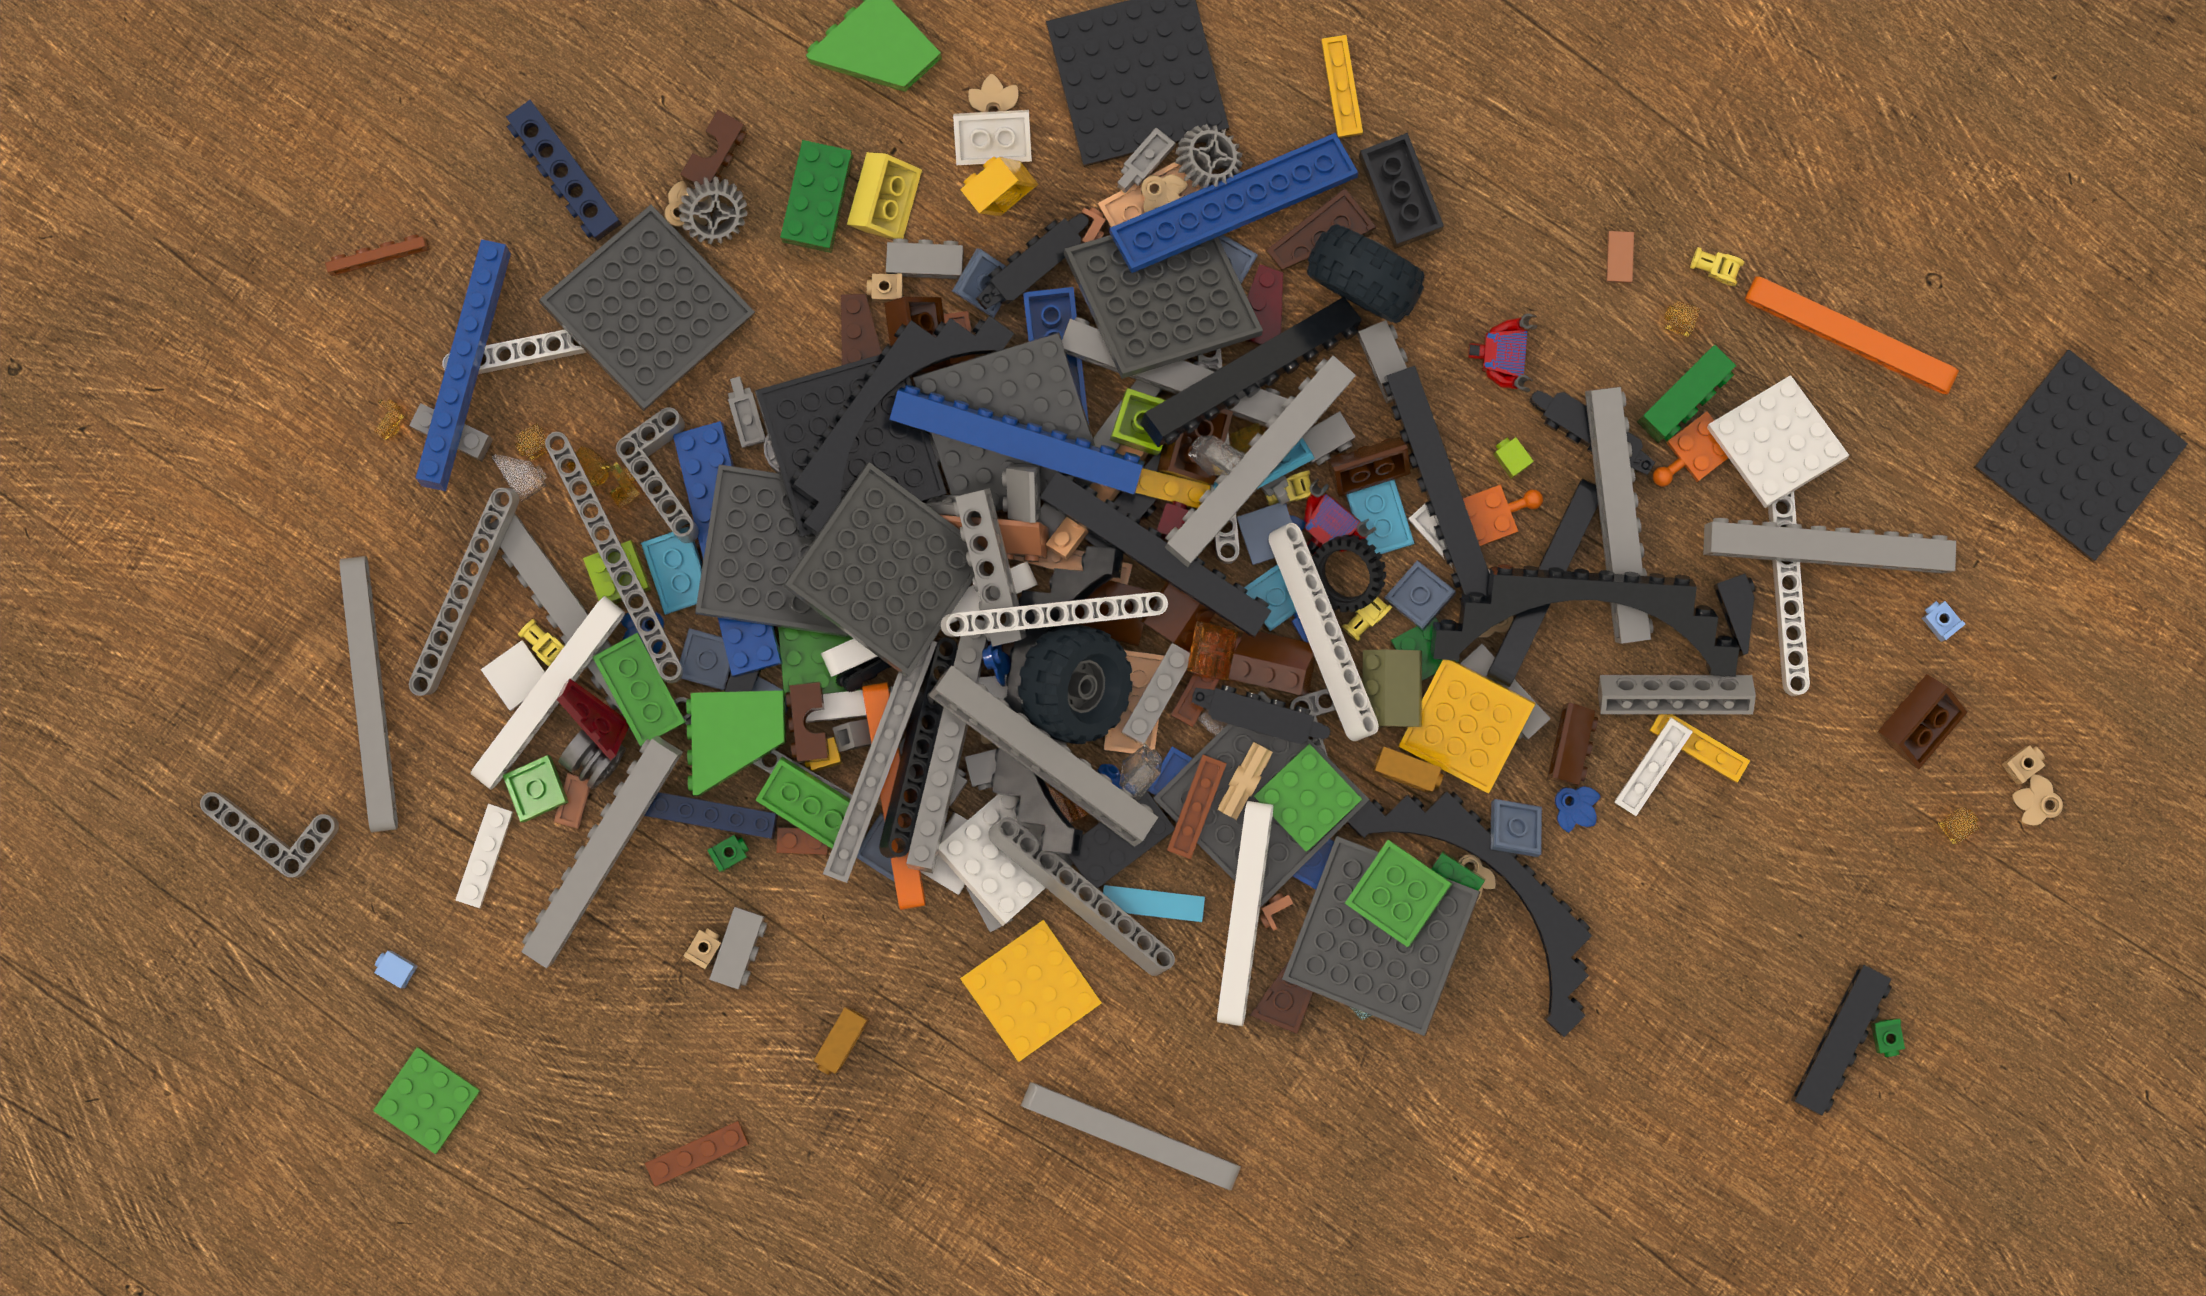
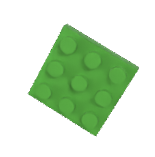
[778,627,860,698]
[1254,743,1362,852]
[1345,840,1453,947]
[373,1047,481,1154]

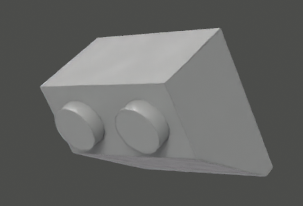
[1002,464,1041,523]

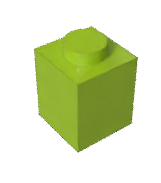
[1493,437,1534,479]

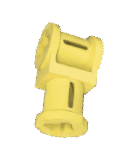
[1690,247,1744,286]
[1265,470,1311,506]
[1341,597,1392,642]
[518,619,565,667]

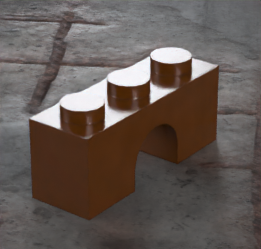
[680,110,747,186]
[786,682,830,764]

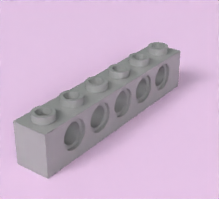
[954,488,1027,646]
[1598,675,1756,714]

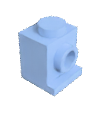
[1922,601,1965,642]

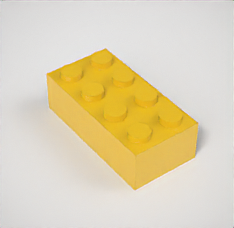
[960,156,1039,216]

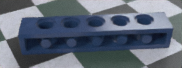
[506,100,622,242]
[644,792,778,839]

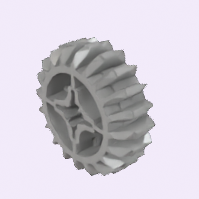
[1175,124,1243,189]
[679,176,747,244]

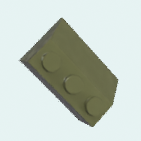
[1362,649,1422,728]

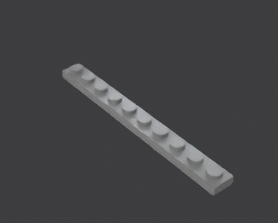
[823,641,937,883]

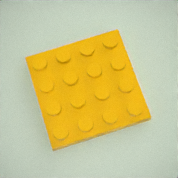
[1398,660,1536,794]
[960,920,1102,1062]

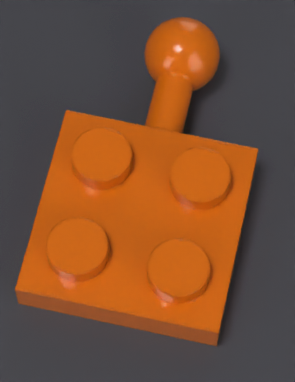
[1653,411,1728,487]
[1463,484,1543,546]

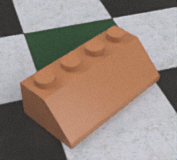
[941,515,1049,562]

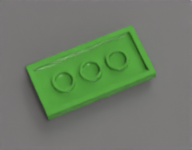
[593,633,686,747]
[755,756,851,849]

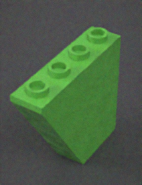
[806,0,942,92]
[686,690,786,796]

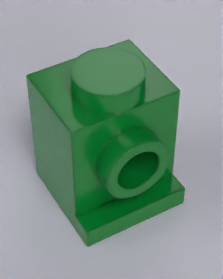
[707,835,749,872]
[1871,1018,1905,1057]

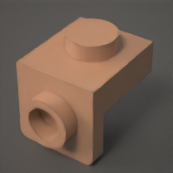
[1081,207,1106,243]
[1259,893,1293,931]

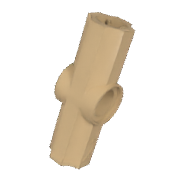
[1217,742,1273,820]

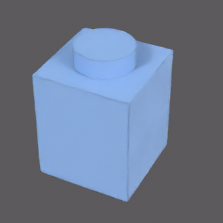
[374,951,418,988]

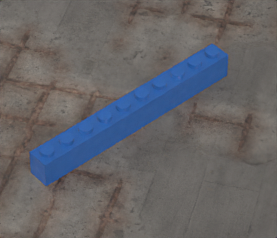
[416,239,511,491]
[889,385,1144,494]

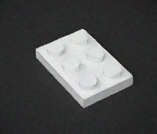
[953,110,1032,165]

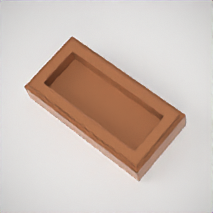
[1606,231,1634,283]
[554,773,591,829]

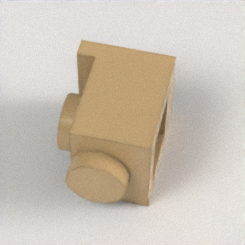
[867,273,903,302]
[2002,745,2046,784]
[684,928,722,969]

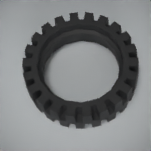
[1312,535,1386,613]

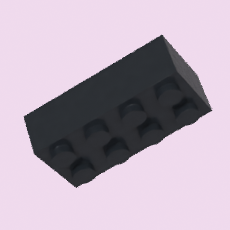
[1359,133,1444,249]
[1068,789,1175,889]

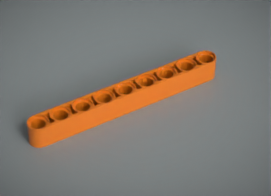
[1744,276,1959,395]
[862,682,926,910]

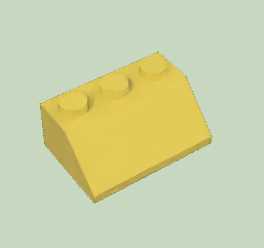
[847,152,922,240]

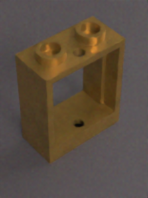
[1372,747,1444,794]
[814,1006,870,1075]

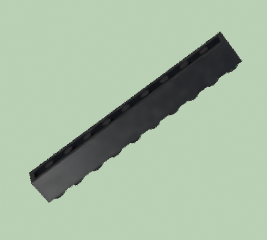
[1140,297,1362,447]
[1382,366,1490,604]
[1040,472,1271,638]

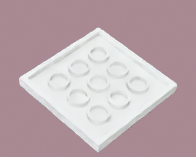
[1707,375,1849,508]
[938,794,1073,926]

